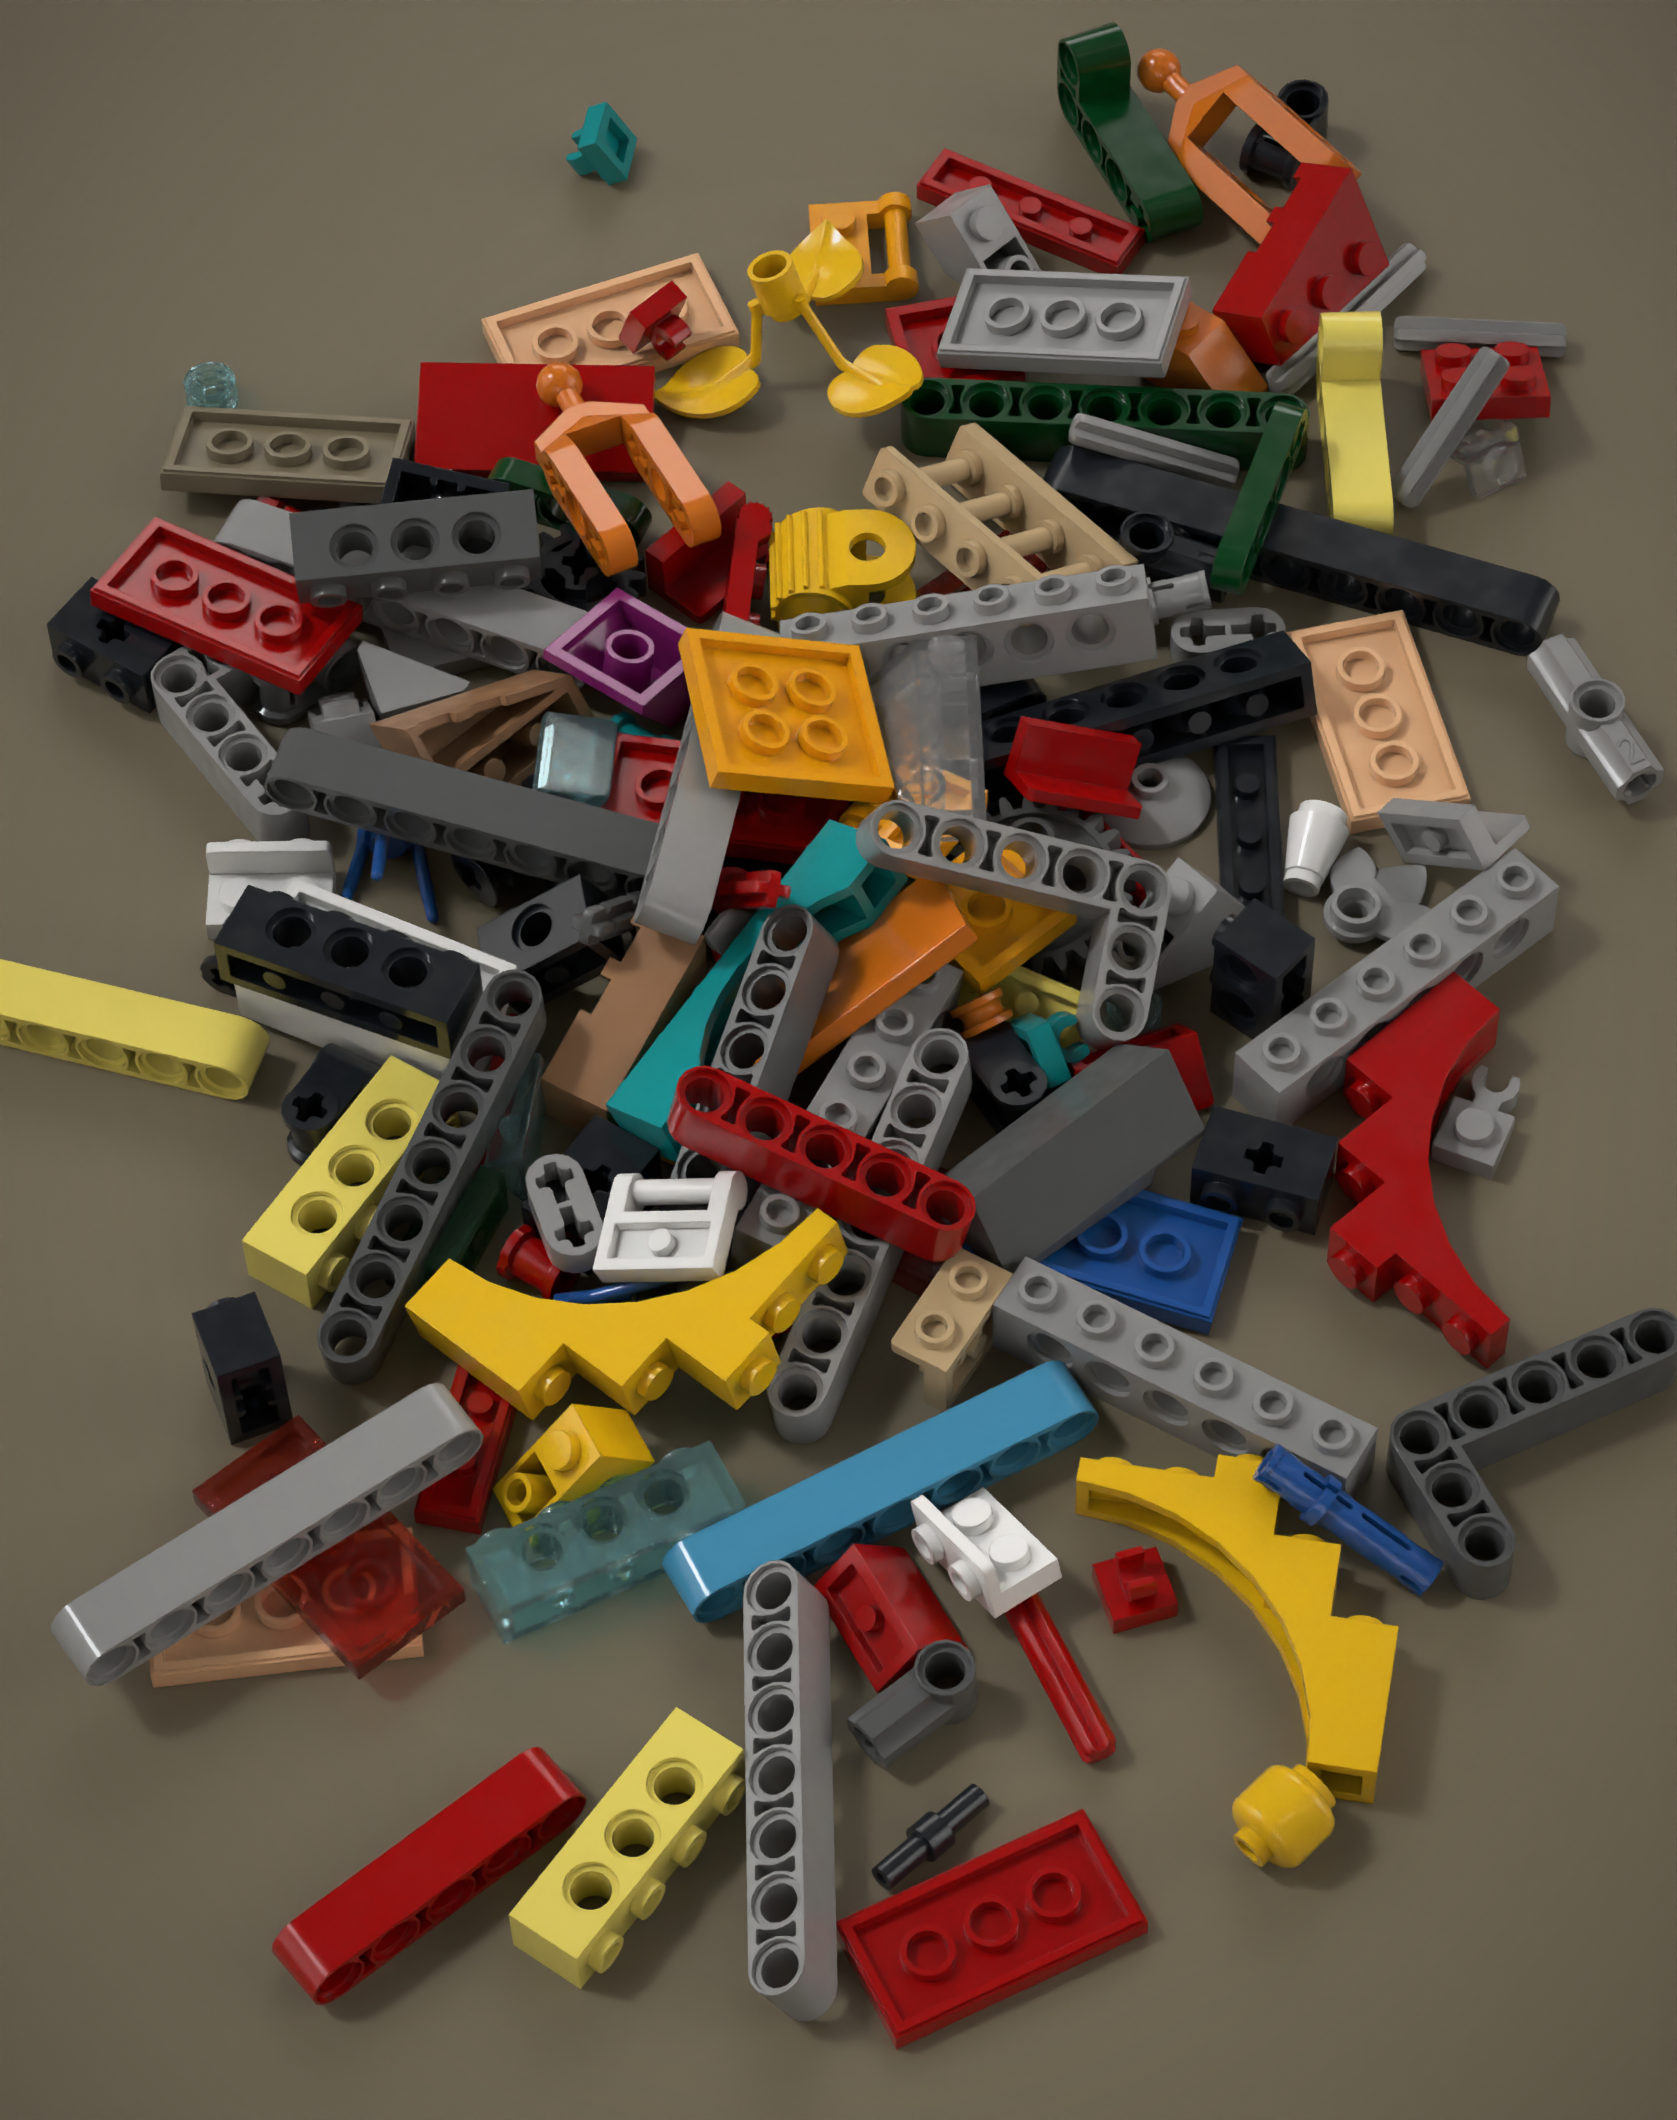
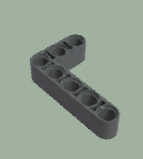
[1386,1308,1677,1600]

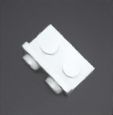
[205,838,336,939]
[910,1487,1062,1618]

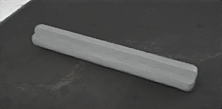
[1266,243,1427,395]

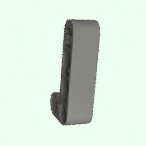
[151,646,310,841]

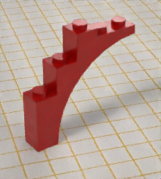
[1327,971,1510,1369]

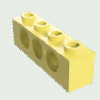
[242,1055,461,1309]
[509,1707,746,1989]

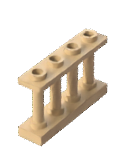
[862,422,1139,627]

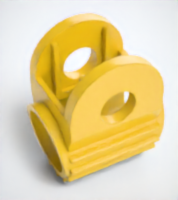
[769,507,916,630]

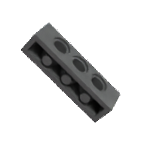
[289,489,542,608]

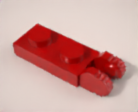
[722,501,773,626]

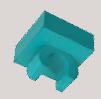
[566,101,638,186]
[1009,1011,1090,1089]

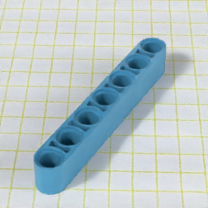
[662,1360,1099,1623]

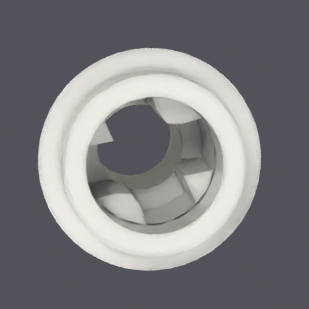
[1283,800,1350,897]

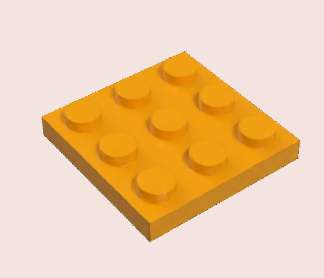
[678,628,894,804]

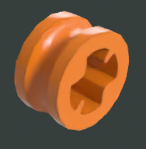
[949,987,1014,1039]

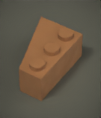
[369,670,599,786]
[541,914,708,1132]

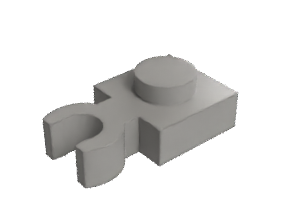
[1431,1065,1520,1180]

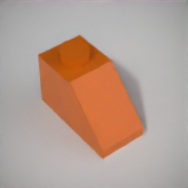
[1142,302,1268,392]

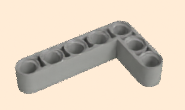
[856,800,1171,1050]

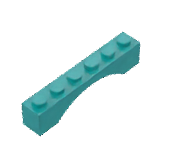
[605,819,908,1162]

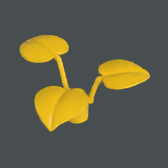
[655,219,924,419]

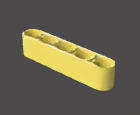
[0,959,270,1100]

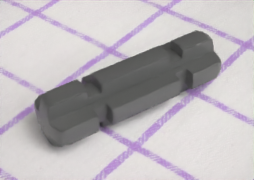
[571,891,640,946]

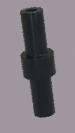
[872,1784,989,1890]

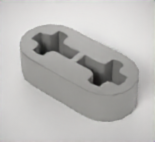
[1170,607,1286,663]
[525,1154,603,1273]

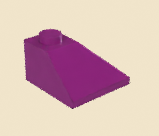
[543,588,691,728]

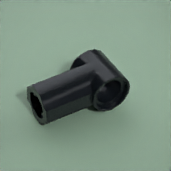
[1119,511,1227,603]

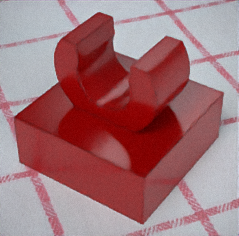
[618,280,692,361]
[1092,1545,1178,1634]

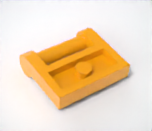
[808,192,919,306]

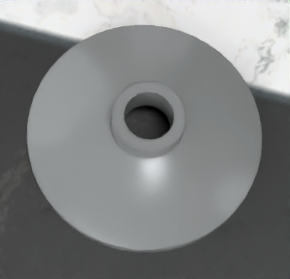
[1095,755,1211,850]

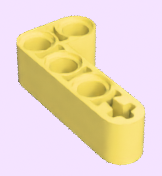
[1316,311,1394,535]

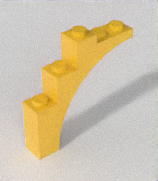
[405,1208,848,1421]
[1075,1454,1399,1804]

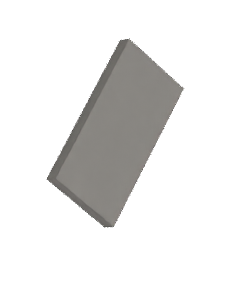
[936,268,1193,378]

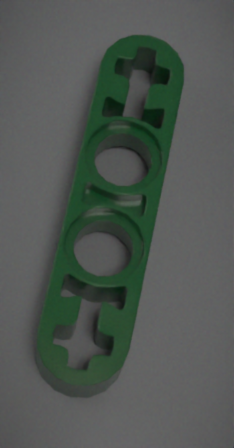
[1210,402,1308,596]

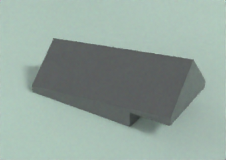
[939,1044,1205,1274]

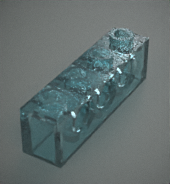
[465,1440,746,1644]

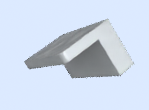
[1377,798,1531,871]

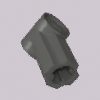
[847,1640,978,1769]

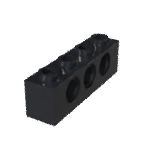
[213,885,483,1059]

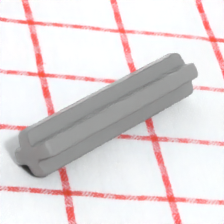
[1393,316,1567,358]
[1391,346,1510,509]
[1068,413,1240,489]

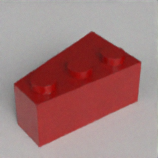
[1212,162,1390,366]

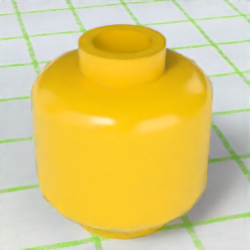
[1232,1764,1336,1868]

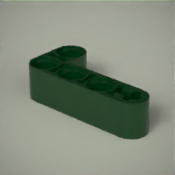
[1057,22,1204,243]

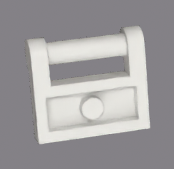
[592,1171,748,1283]

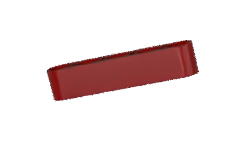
[667,1066,976,1262]
[271,1747,587,2005]

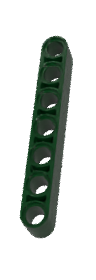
[901,378,1310,471]

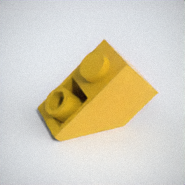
[492,1404,655,1542]

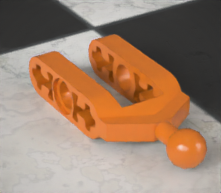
[1137,48,1362,244]
[534,362,721,577]

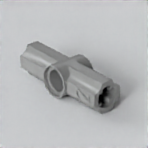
[1527,634,1664,805]

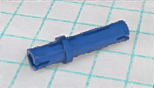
[1253,1444,1443,1596]

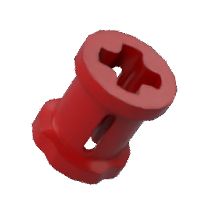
[496,1224,580,1300]

